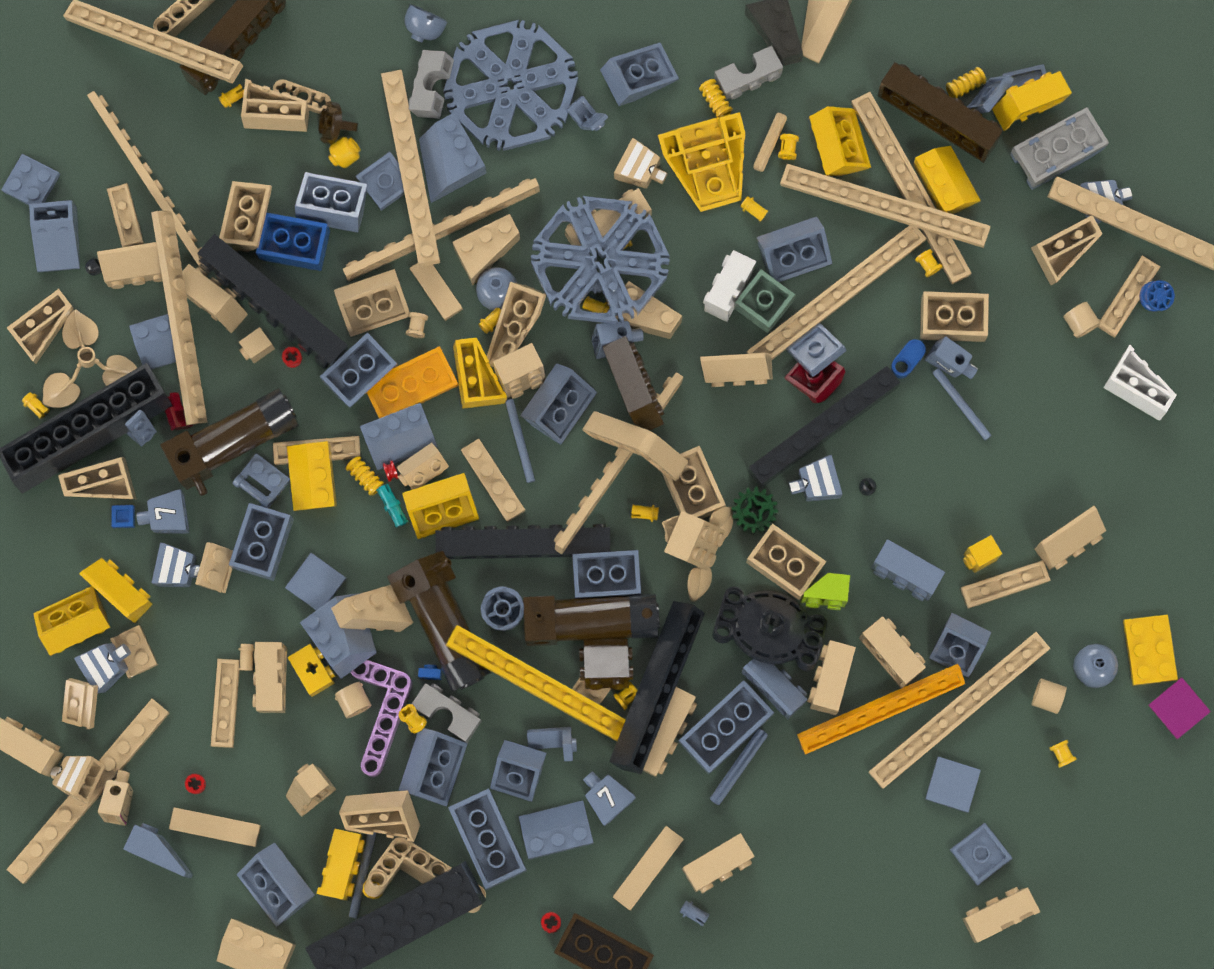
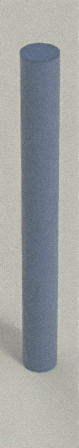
[933,368,992,441]
[505,399,535,483]
[348,832,376,919]

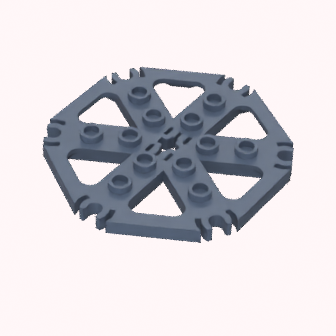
[444,20,578,151]
[531,196,670,324]

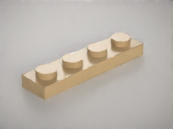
[461,439,525,523]

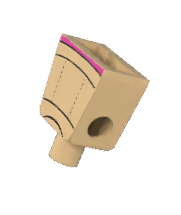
[98,770,133,826]

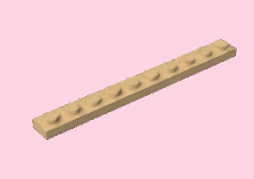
[63,0,243,84]
[381,70,440,267]
[87,91,203,270]
[851,92,971,285]
[780,164,991,248]
[1047,176,1214,271]
[343,178,540,282]
[151,211,207,425]
[747,225,927,360]
[554,372,683,554]
[868,632,1050,789]
[7,699,170,884]

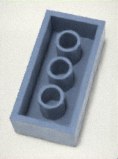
[679,680,774,775]
[448,788,527,890]

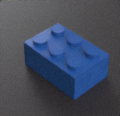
[256,213,330,271]

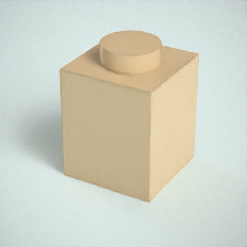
[239,327,275,363]

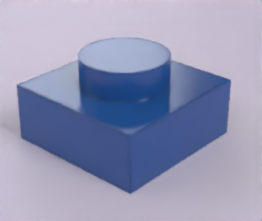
[112,505,135,528]
[418,665,442,680]

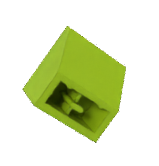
[801,573,850,610]

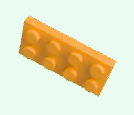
[367,346,459,418]

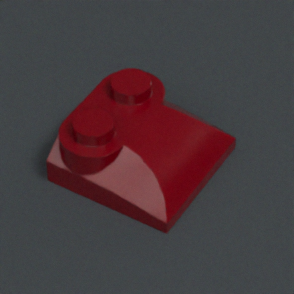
[784,361,846,403]

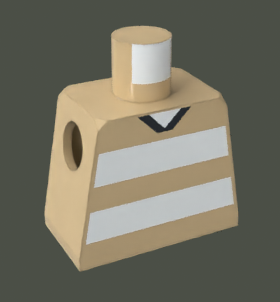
[614,138,668,188]
[51,756,105,804]

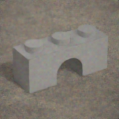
[714,45,783,100]
[409,50,454,119]
[412,683,482,743]

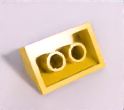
[809,106,871,176]
[913,146,981,214]
[287,441,337,511]
[402,473,479,539]
[79,558,153,623]
[33,586,110,656]

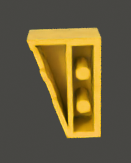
[992,71,1072,131]
[453,338,508,409]
[316,829,365,901]

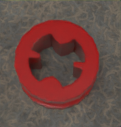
[282,347,302,368]
[383,460,399,482]
[185,774,206,794]
[541,912,561,933]

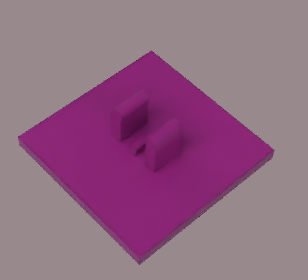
[1148,678,1211,739]

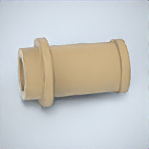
[238,644,255,671]

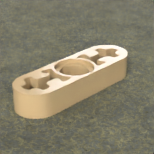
[273,80,331,114]

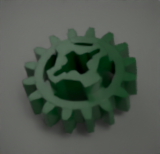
[731,487,779,535]

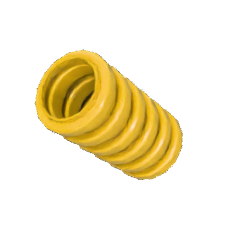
[946,67,986,98]
[699,79,733,117]
[346,456,384,496]

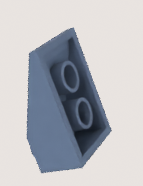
[600,43,679,106]
[123,823,193,878]

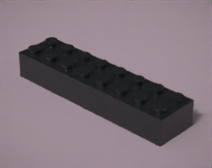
[197,234,348,370]
[0,363,173,494]
[305,861,487,969]

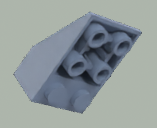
[29,200,80,272]

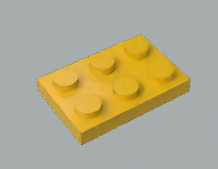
[1123,615,1178,686]

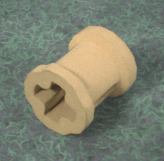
[406,312,428,338]

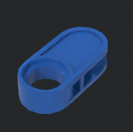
[891,339,926,378]

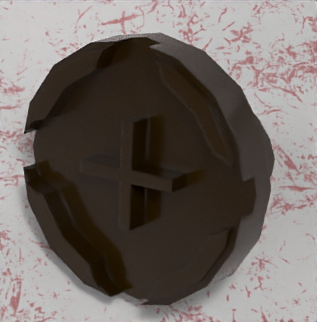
[318,101,359,144]

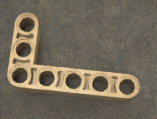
[153,0,215,37]
[582,411,688,481]
[364,837,486,913]

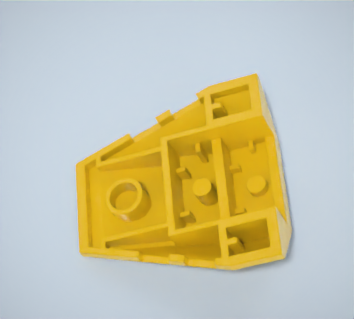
[658,112,745,212]

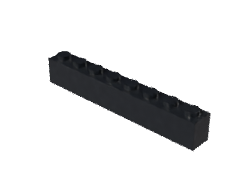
[748,366,900,488]
[436,524,611,560]
[609,601,705,774]

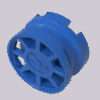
[1139,280,1175,311]

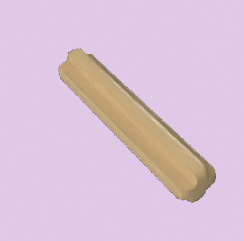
[753,113,787,172]

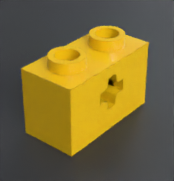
[963,535,1002,573]
[287,644,335,697]

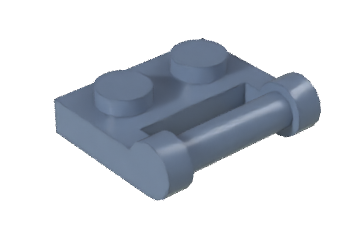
[232,453,290,508]

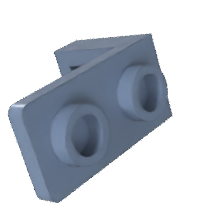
[566,96,608,131]
[125,410,157,447]
[527,727,577,761]

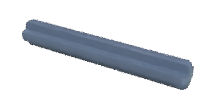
[710,729,768,805]

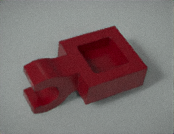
[165,392,193,431]

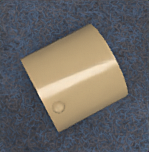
[1063,302,1101,338]
[1032,678,1067,714]
[335,682,372,719]

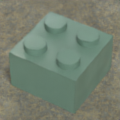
[734,269,795,334]

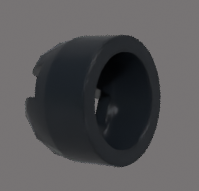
[85,257,102,276]
[859,478,877,496]

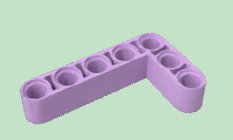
[351,660,412,777]

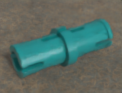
[376,484,408,528]

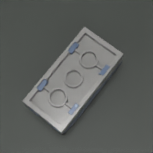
[1010,107,1109,190]

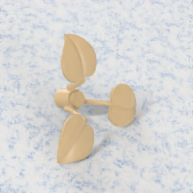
[43,309,137,408]
[662,506,733,602]

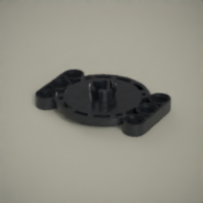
[712,587,828,671]

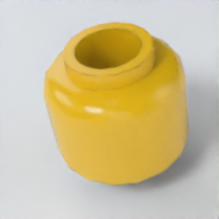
[328,137,361,168]

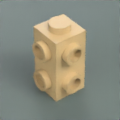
[396,443,449,490]

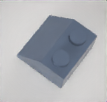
[129,314,176,369]
[929,613,991,678]
[490,740,547,802]

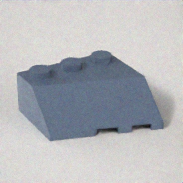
[419,113,486,203]
[300,593,377,679]

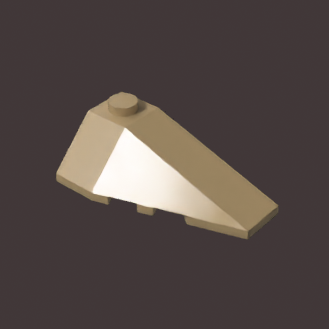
[800,0,852,64]
[487,282,546,367]

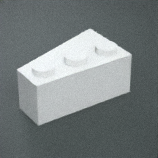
[703,250,756,322]
[1103,345,1176,421]

